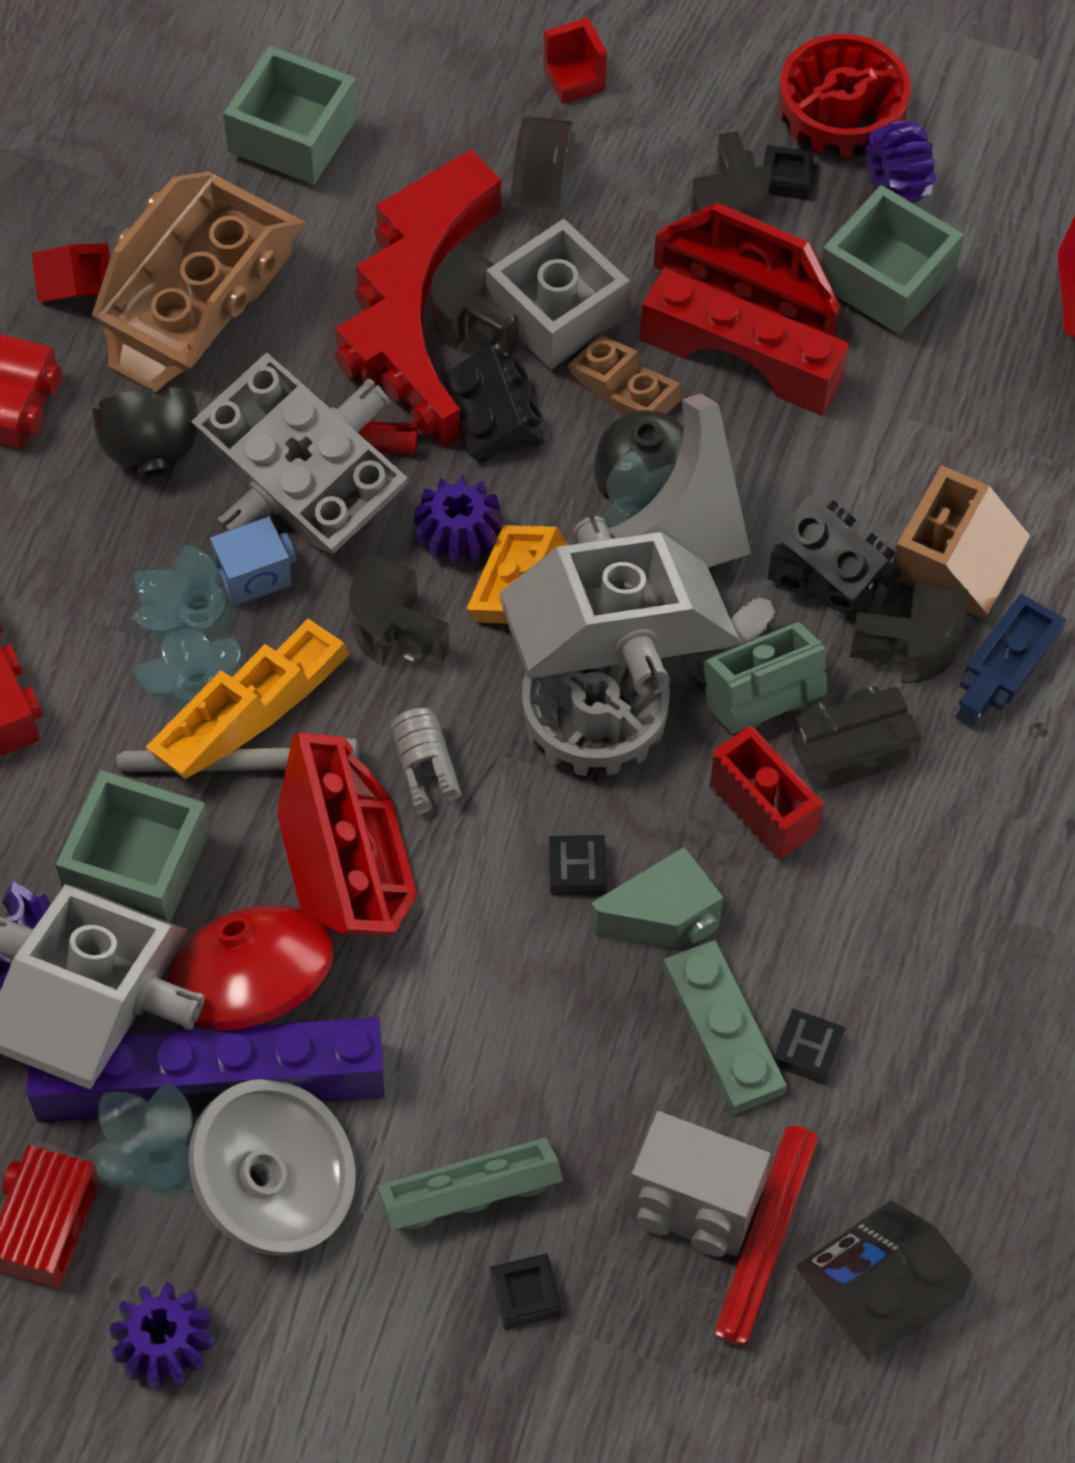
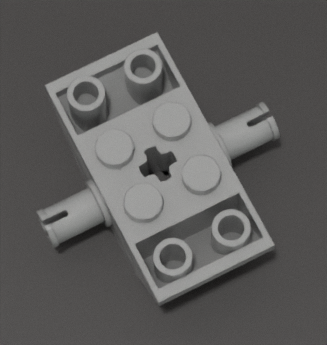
[191,352,410,554]
[499,516,739,696]
[0,885,205,1089]

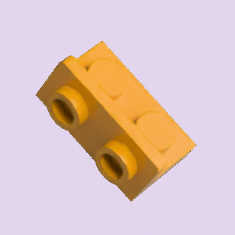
[466,525,568,624]

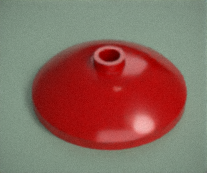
[166,904,334,1031]

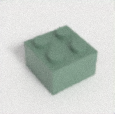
[223,45,359,185]
[821,185,964,335]
[56,770,211,923]

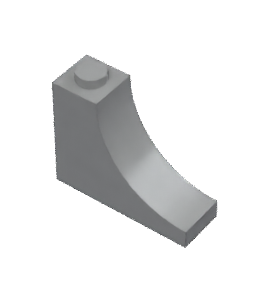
[608,394,751,568]

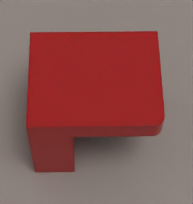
[543,17,607,104]
[31,243,110,302]

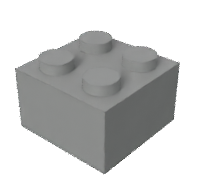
[486,219,630,370]
[627,1110,771,1258]

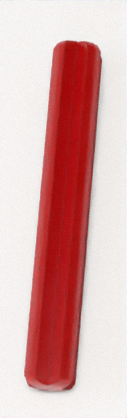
[715,1125,818,1347]

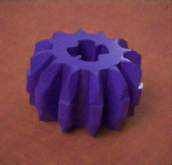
[866,120,937,204]
[414,474,503,567]
[109,1282,214,1390]

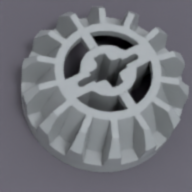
[522,664,670,776]

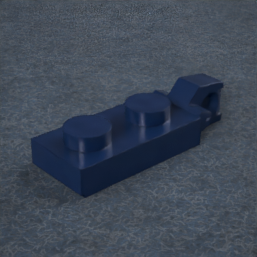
[955,593,1067,729]

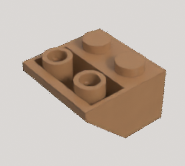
[893,465,1030,620]

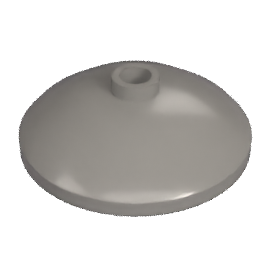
[189,1079,355,1256]

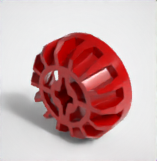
[778,33,911,158]

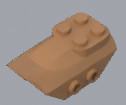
[92,171,307,393]

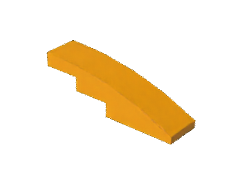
[146,618,351,779]

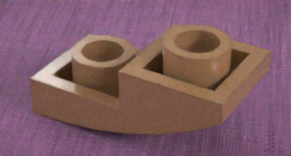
[568,334,684,415]

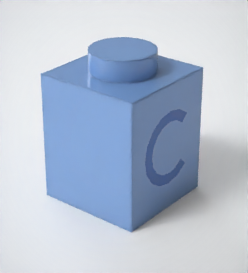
[210,516,297,607]

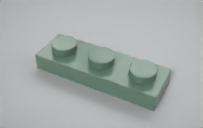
[663,940,787,1115]
[377,1137,563,1231]

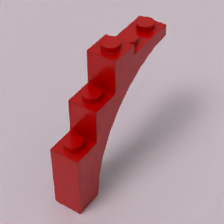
[334,149,501,448]

